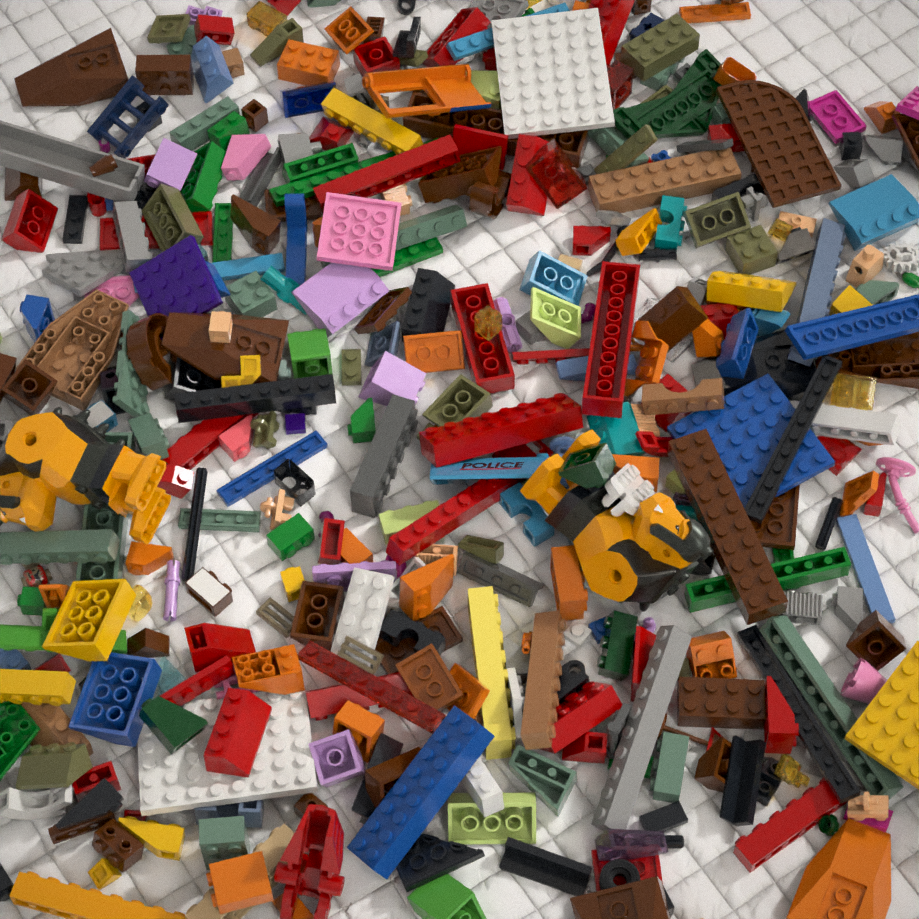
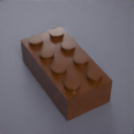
[677,677,766,730]

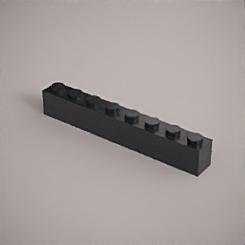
[174,374,336,423]

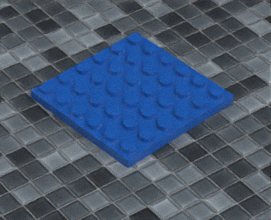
[667,374,835,509]

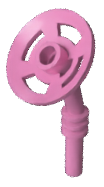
[876,457,919,534]

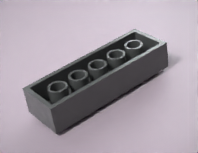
[350,394,418,518]

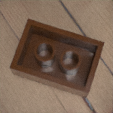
[135,54,194,95]

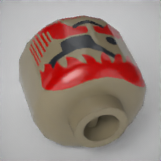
[20,565,53,588]

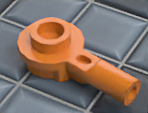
[521,631,533,654]

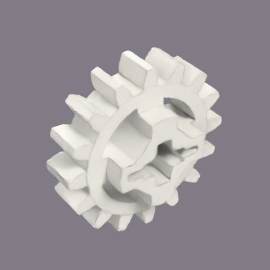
[882,241,919,274]

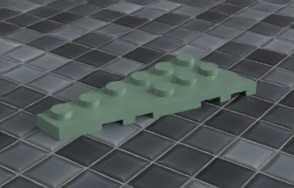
[113,310,150,418]

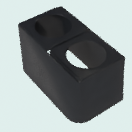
[274,458,316,507]

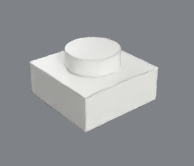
[563,619,592,649]

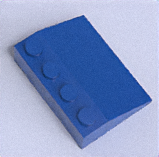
[68,652,162,747]

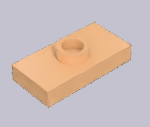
[776,211,817,237]

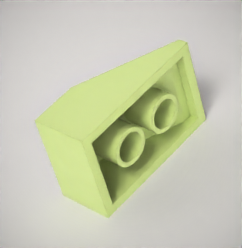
[466,70,502,110]
[530,287,581,349]

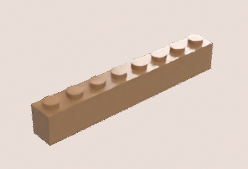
[520,611,567,750]

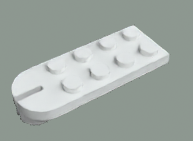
[602,463,656,517]
[329,567,395,681]

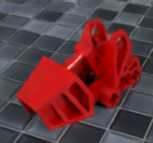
[274,804,345,919]

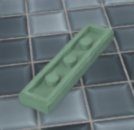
[178,508,261,532]

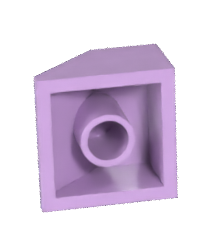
[308,729,366,787]

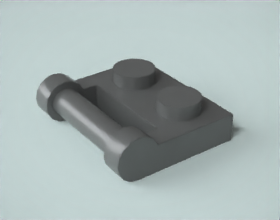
[606,703,632,759]

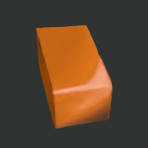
[713,57,757,86]

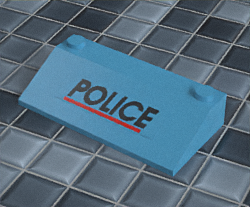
[430,453,549,485]

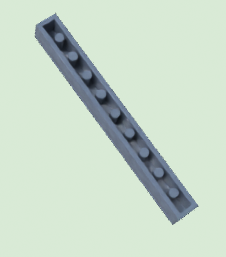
[788,218,846,366]

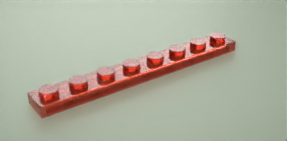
[297,640,446,734]

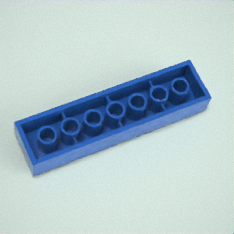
[346,705,495,879]

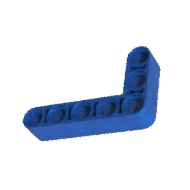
[285,193,307,285]

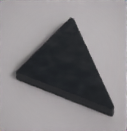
[396,833,485,892]

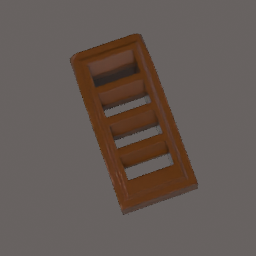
[364,16,385,43]

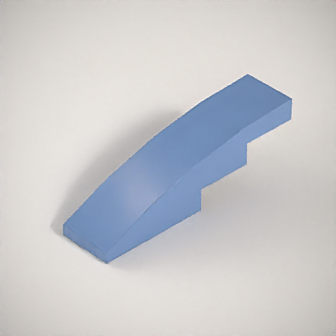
[555,354,637,381]

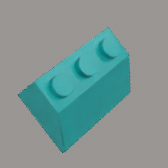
[586,402,645,456]

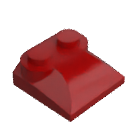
[817,436,862,476]

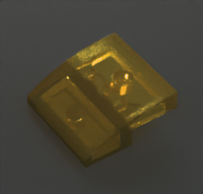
[830,373,877,410]

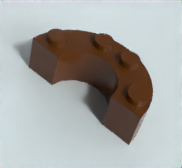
[467,170,511,219]
[126,313,172,391]

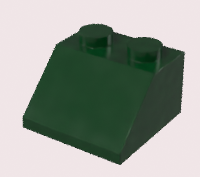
[558,443,616,489]

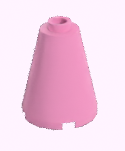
[841,658,887,704]

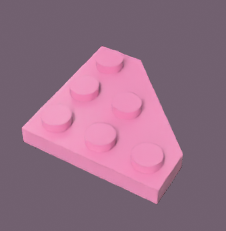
[85,275,139,306]

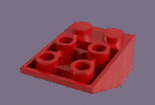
[184,623,256,672]

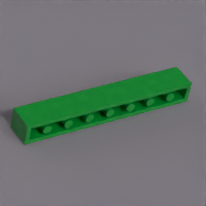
[684,546,851,613]

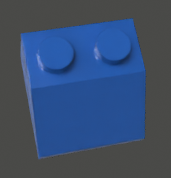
[20,294,55,343]

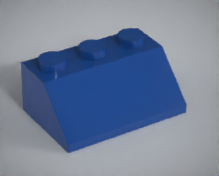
[716,308,759,379]

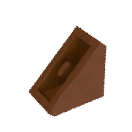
[127,628,170,658]

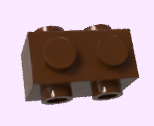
[92,818,144,873]

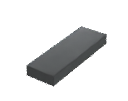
[677,138,734,153]

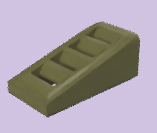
[458,535,504,564]

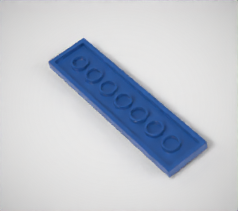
[785,294,919,360]

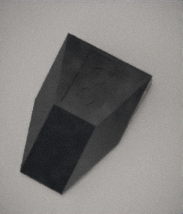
[691,329,816,402]

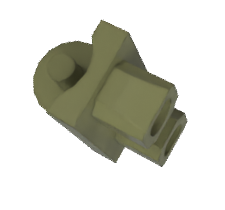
[250,411,280,449]

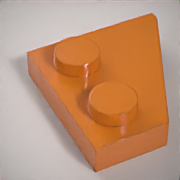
[840,470,879,517]

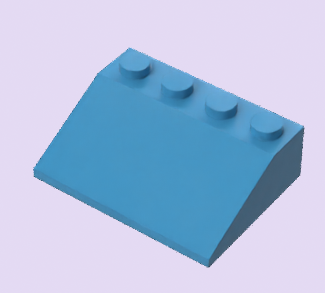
[828,174,919,251]

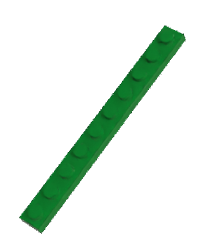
[269,138,438,207]

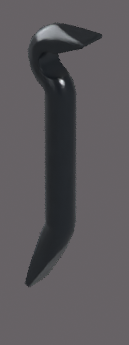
[586,225,628,277]

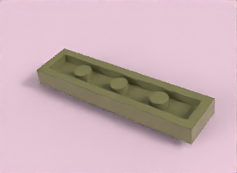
[594,124,658,174]

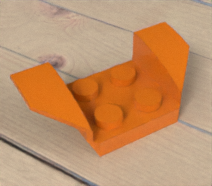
[624,320,669,397]

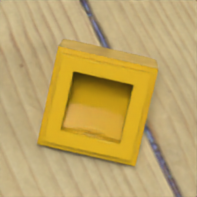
[88,858,122,890]

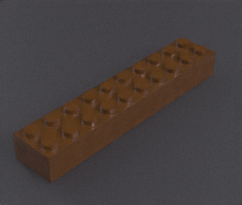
[403,92,588,169]
[667,429,788,625]

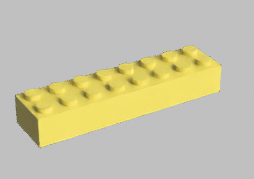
[468,586,516,760]

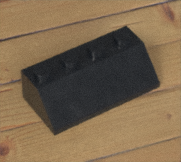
[401,268,455,342]

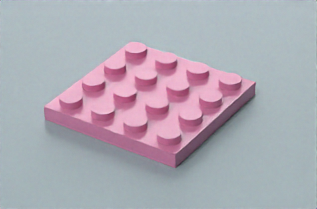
[317,192,402,271]

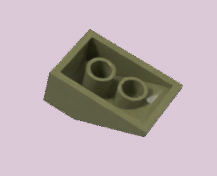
[422,374,493,427]

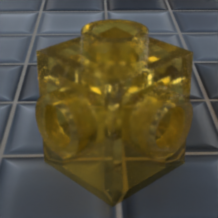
[474,305,502,341]

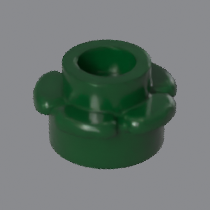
[818,814,839,836]

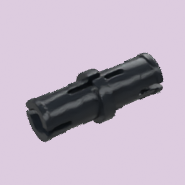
[638,247,677,262]

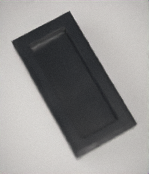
[639,801,688,835]

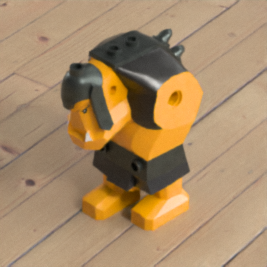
[0,407,171,545]
[520,429,713,612]

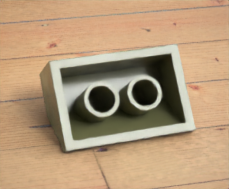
[16,742,93,790]

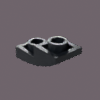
[757,757,790,807]

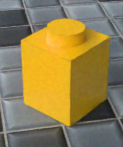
[280,566,305,602]

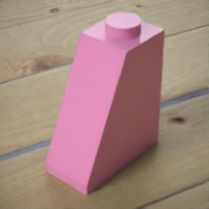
[221,134,271,181]

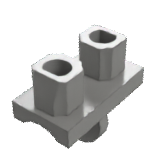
[741,186,768,222]

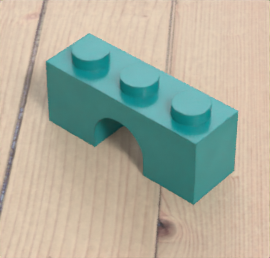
[654,195,687,249]

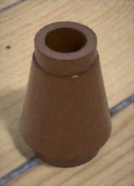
[89,154,118,177]

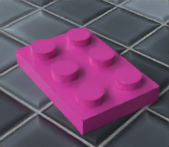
[809,90,867,144]

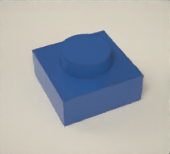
[588,616,606,644]

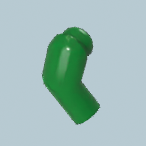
[902,272,919,289]

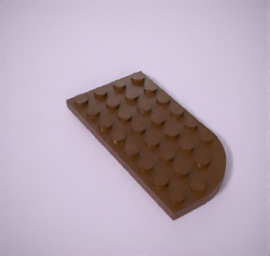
[716,80,842,208]

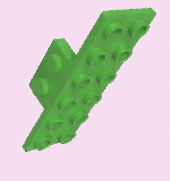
[0,608,127,654]

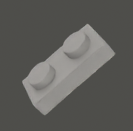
[595,210,631,227]

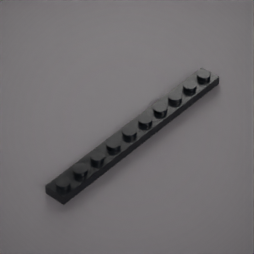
[745,355,843,524]
[737,625,860,804]

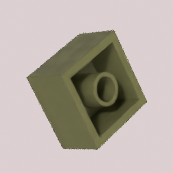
[725,225,778,275]

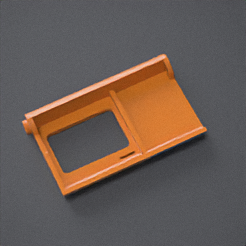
[362,64,492,118]

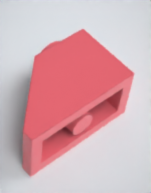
[218,415,254,462]

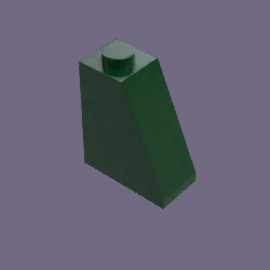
[139,696,208,755]

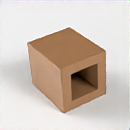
[222,47,245,78]

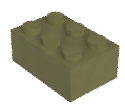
[683,192,751,248]

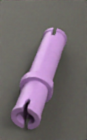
[163,560,180,621]

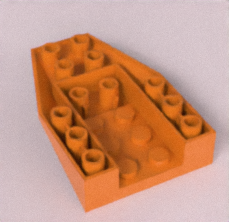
[786,818,891,919]

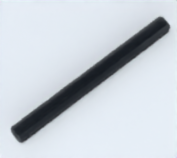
[182,467,208,582]

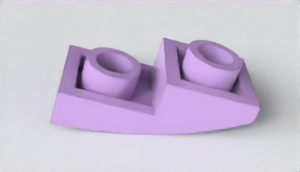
[186,5,223,25]

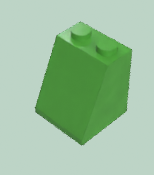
[287,328,333,379]
[407,874,486,919]

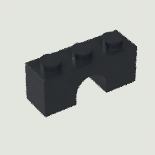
[379,609,446,655]

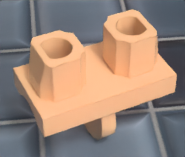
[260,489,294,530]
[847,792,889,821]

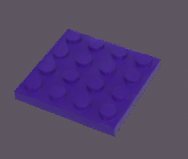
[130,235,223,340]

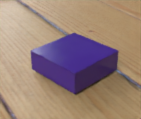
[285,413,306,435]

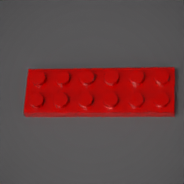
[100,211,213,250]

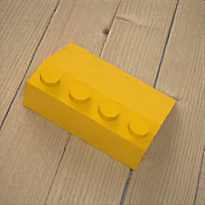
[707,271,797,312]
[42,579,136,662]

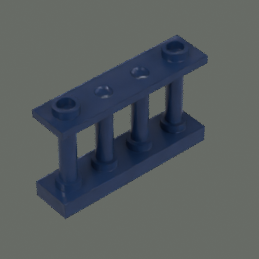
[87,75,169,159]

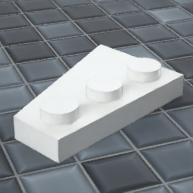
[506,668,525,738]

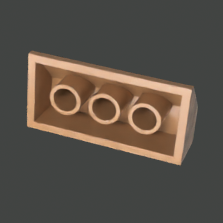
[21,702,94,756]

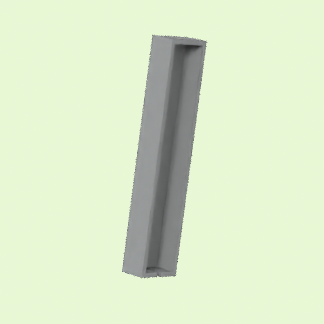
[0,120,145,202]

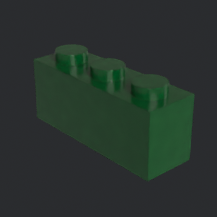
[597,610,638,681]

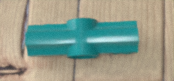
[261,266,307,315]

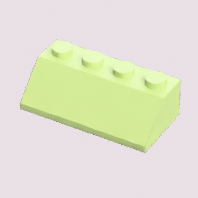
[448,792,536,844]

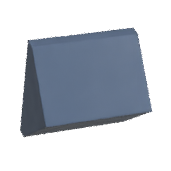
[364,321,401,367]

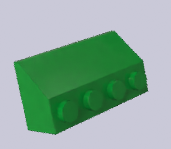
[180,141,226,212]

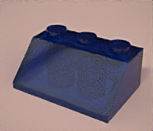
[280,81,336,118]

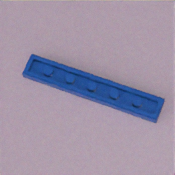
[216,430,328,507]

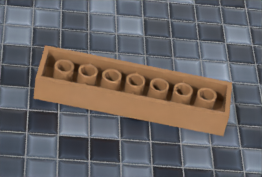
[588,147,741,213]

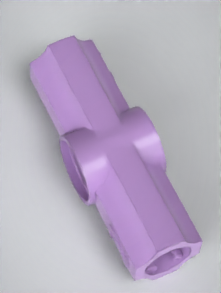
[493,297,522,353]

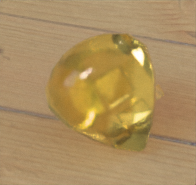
[128,585,153,622]

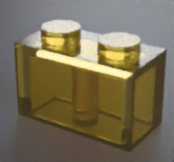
[246,1,287,37]

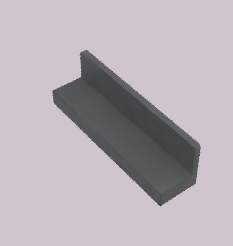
[240,147,282,207]
[457,552,544,607]

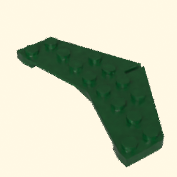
[613,49,722,139]

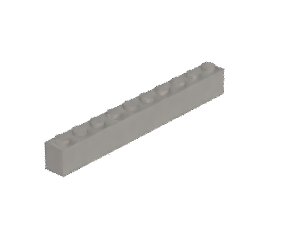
[591,625,692,836]

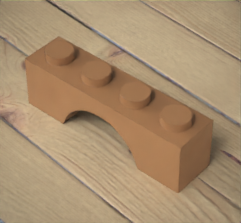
[642,378,724,415]

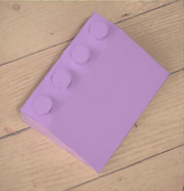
[291,262,389,337]

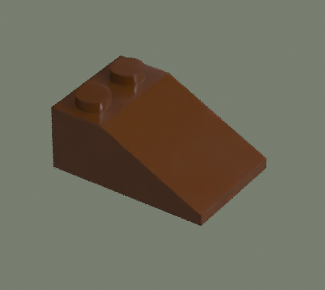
[230,194,281,255]

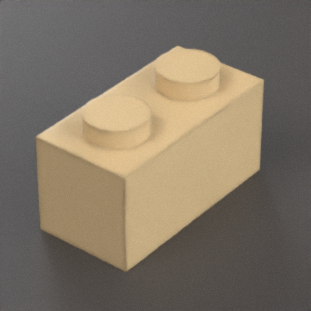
[558,254,583,272]

